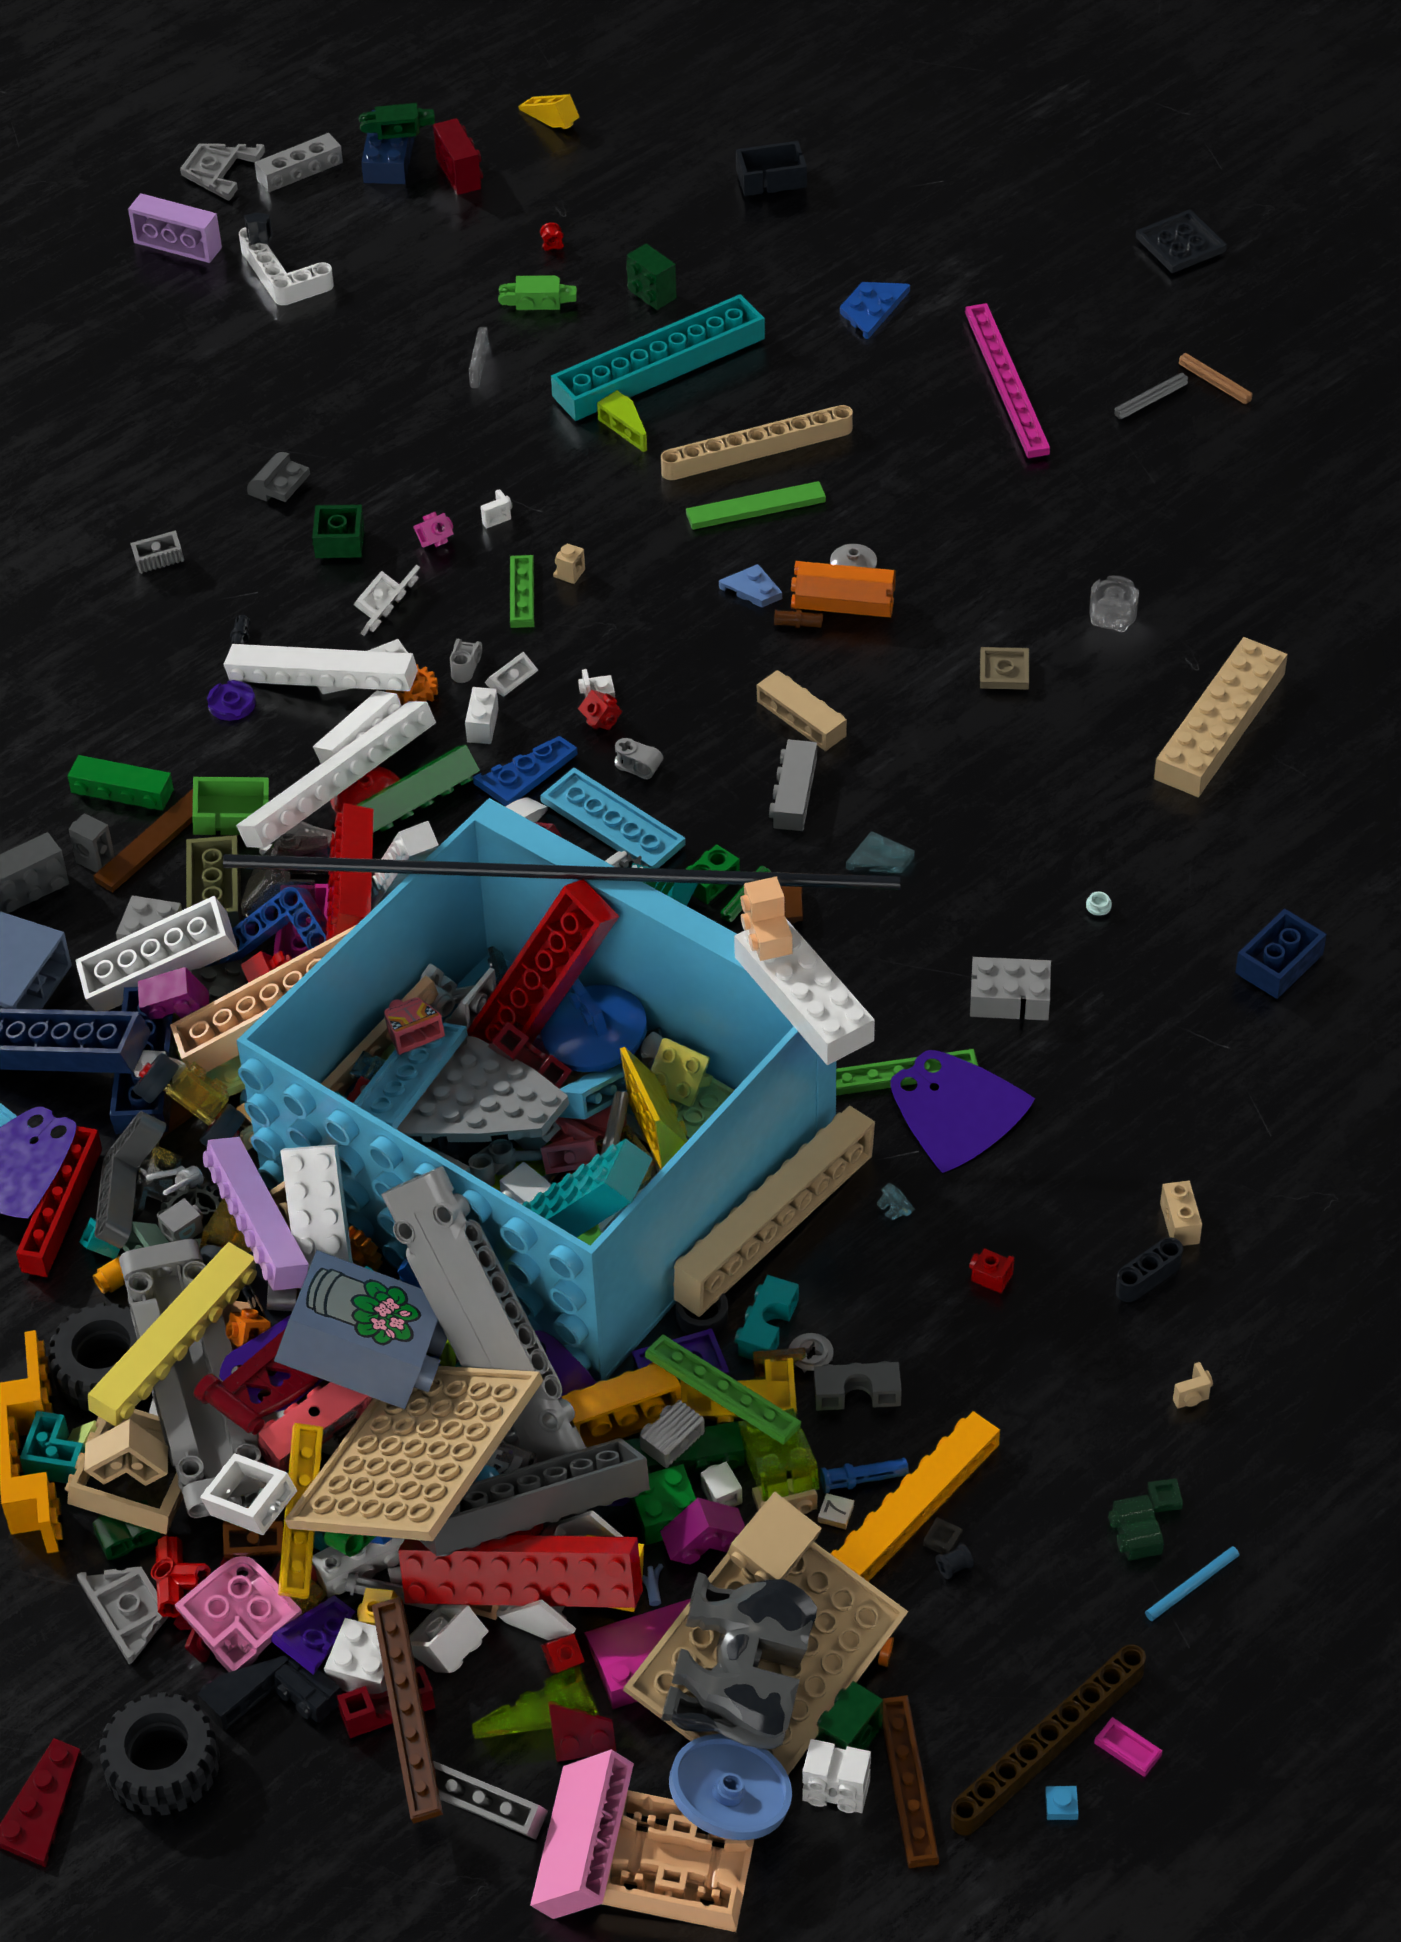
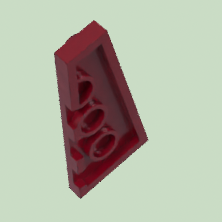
[0,1738,82,1867]

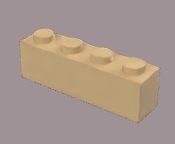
[757,670,847,751]

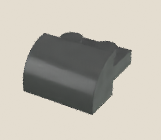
[247,452,310,502]

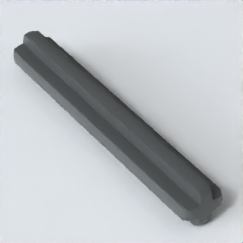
[1114,373,1188,419]

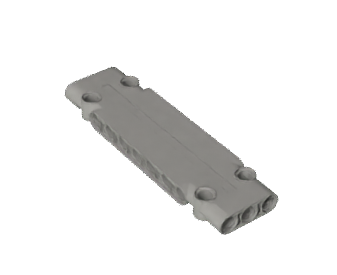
[381,1166,587,1468]
[119,1239,267,1518]

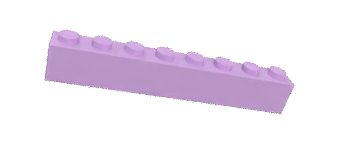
[203,1137,309,1291]

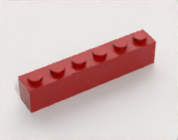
[16,1126,102,1277]

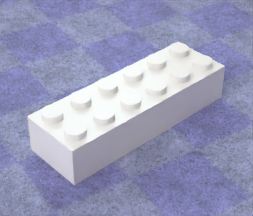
[75,896,238,1011]
[734,919,875,1065]

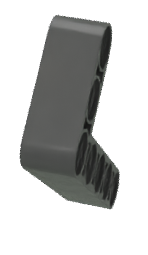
[95,1111,166,1249]

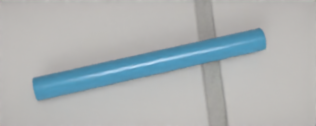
[1145,1546,1239,1621]

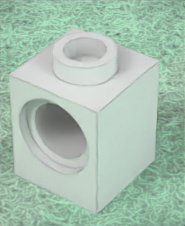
[701,1461,742,1507]

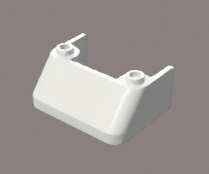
[497,1510,623,1640]

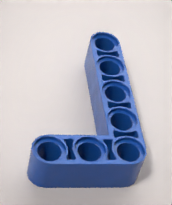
[206,887,327,967]

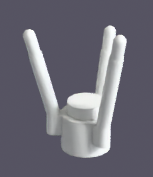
[146,1166,204,1217]

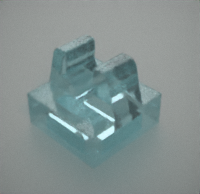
[877,1183,915,1220]

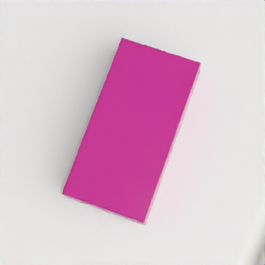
[1094,1717,1162,1777]

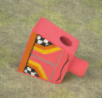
[384,997,445,1055]

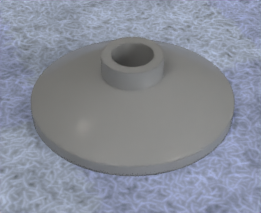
[830,544,877,568]

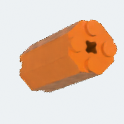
[791,561,896,617]

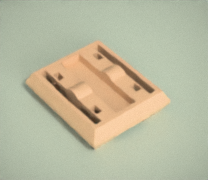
[602,1790,754,1932]

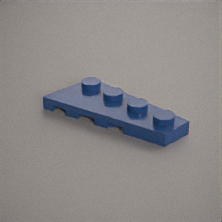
[473,736,578,806]

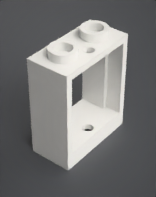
[200,1453,297,1535]

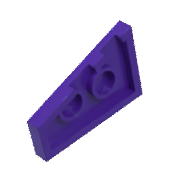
[271,1595,356,1675]

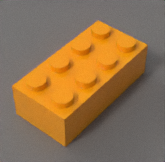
[561,1362,681,1447]

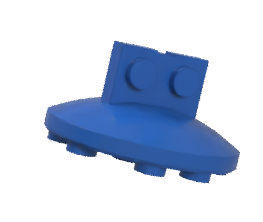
[541,979,647,1072]

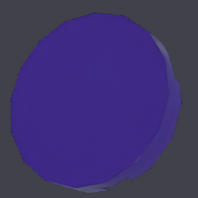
[207,680,256,721]

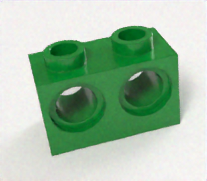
[686,844,740,904]

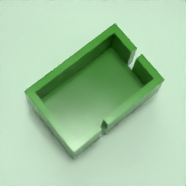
[193,777,269,835]

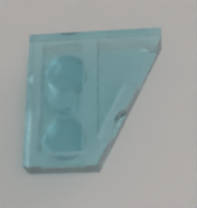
[846,831,914,873]

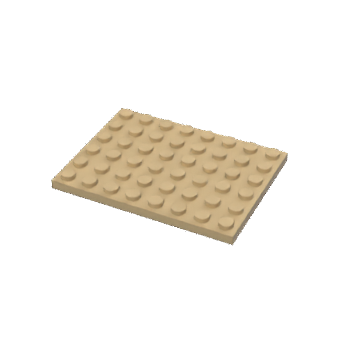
[285,1366,544,1541]
[623,1542,908,1775]

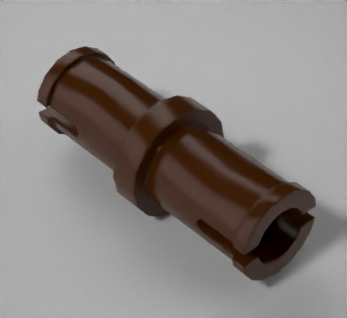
[774,610,823,629]

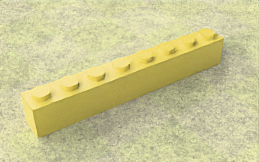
[88,1242,257,1427]

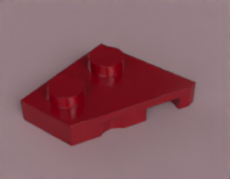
[548,1701,617,1762]

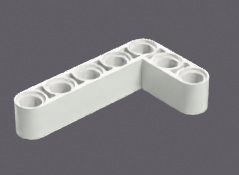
[239,227,334,305]

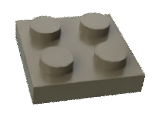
[980,647,1029,690]

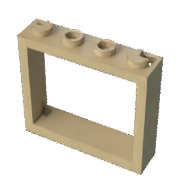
[65,1409,194,1535]

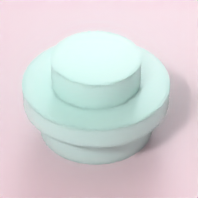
[1086,892,1112,916]

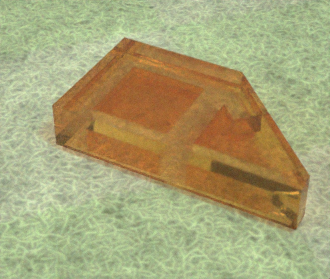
[753,1347,806,1380]

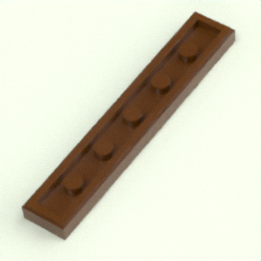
[93,789,193,893]
[882,1695,939,1869]

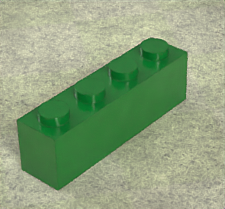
[68,755,174,811]

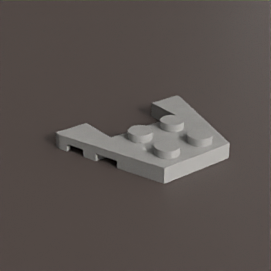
[180,144,265,201]

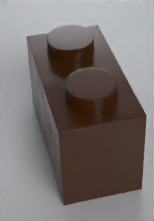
[223,1521,283,1561]

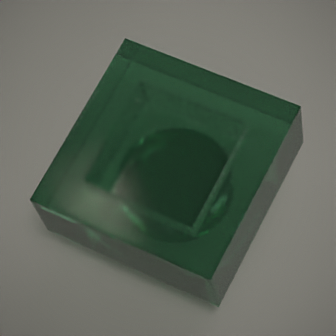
[1148,1478,1183,1513]

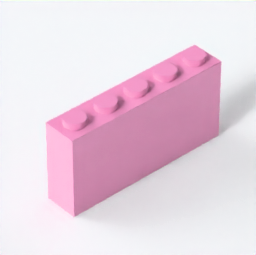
[530,1749,634,1919]

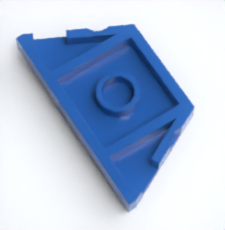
[840,282,910,339]

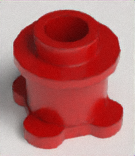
[540,222,564,251]

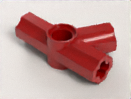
[151,1535,211,1618]

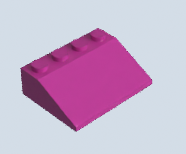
[584,1599,691,1709]

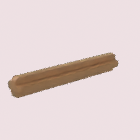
[1179,353,1253,404]

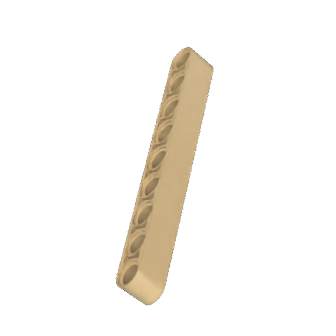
[661,405,853,480]

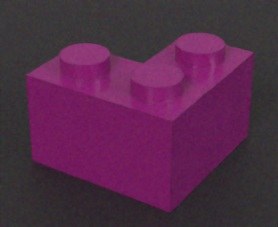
[138,967,209,1020]
[660,1498,745,1565]

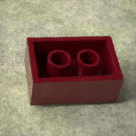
[433,118,483,195]

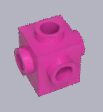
[413,512,454,547]

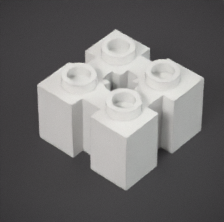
[803,1739,871,1813]

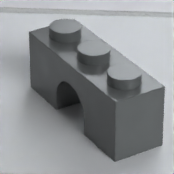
[814,1361,901,1411]

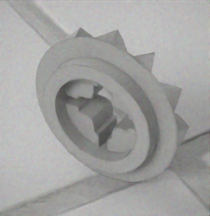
[789,1333,833,1373]

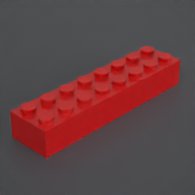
[326,803,374,941]
[467,879,620,1044]
[398,1535,643,1608]

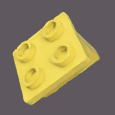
[651,1038,713,1107]

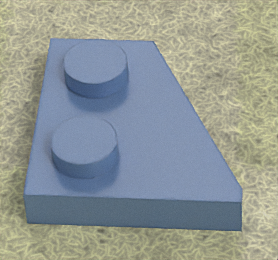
[719,564,782,607]

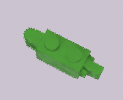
[498,275,577,310]

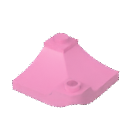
[175,1556,302,1672]

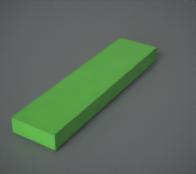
[510,555,534,628]

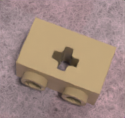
[1160,1180,1202,1246]

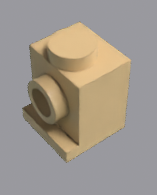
[553,543,585,584]

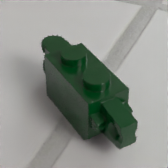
[359,103,435,140]

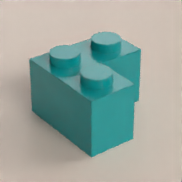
[19,1411,85,1484]

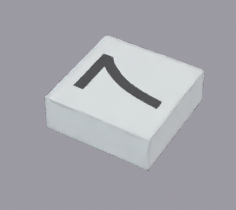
[818,1493,854,1530]

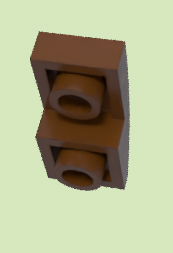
[780,886,803,924]

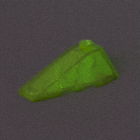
[472,1664,598,1739]

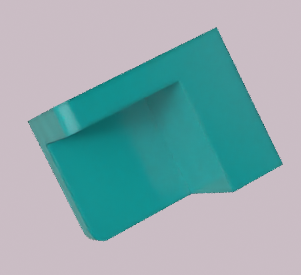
[79,1217,120,1259]

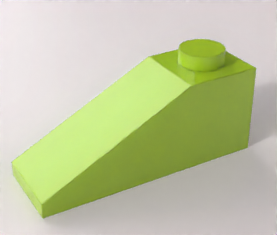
[597,390,647,452]

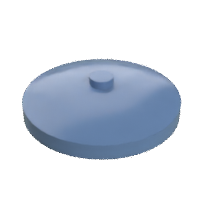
[669,1734,792,1840]

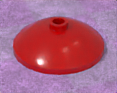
[330,766,400,813]

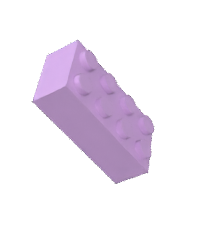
[128,193,222,263]

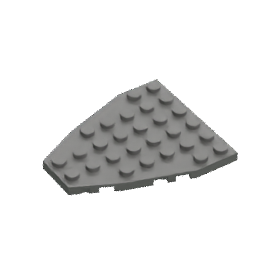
[397,1036,569,1142]

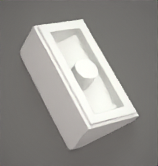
[485,652,538,697]

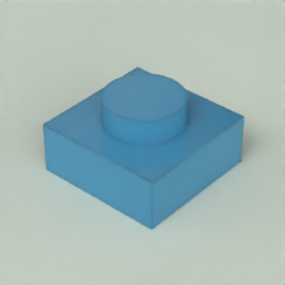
[1045,1786,1078,1820]

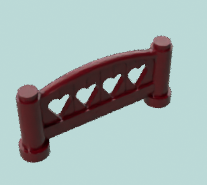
[194,1305,321,1435]

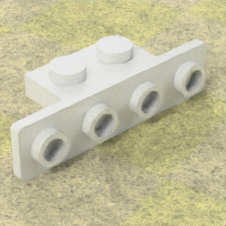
[354,565,420,636]

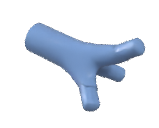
[642,1564,663,1606]

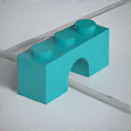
[735,1275,799,1363]

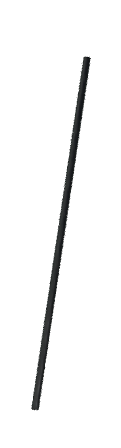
[223,854,901,890]

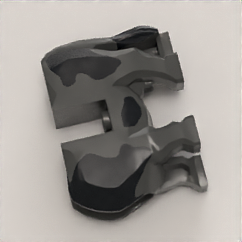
[661,1572,817,1749]

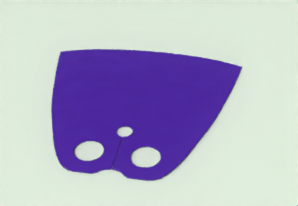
[890,1050,1035,1173]
[0,1107,76,1219]

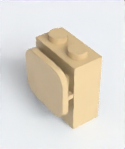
[728,1492,822,1582]

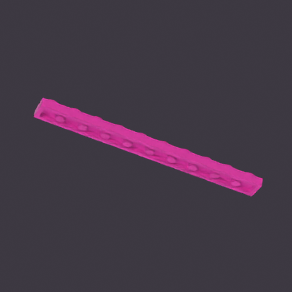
[965,303,1050,458]

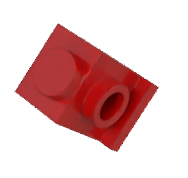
[969,1248,1014,1293]

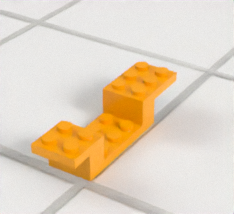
[0,1330,63,1553]

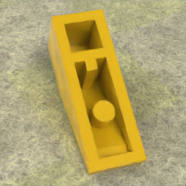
[518,94,580,129]

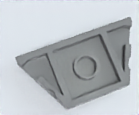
[77,1567,168,1664]

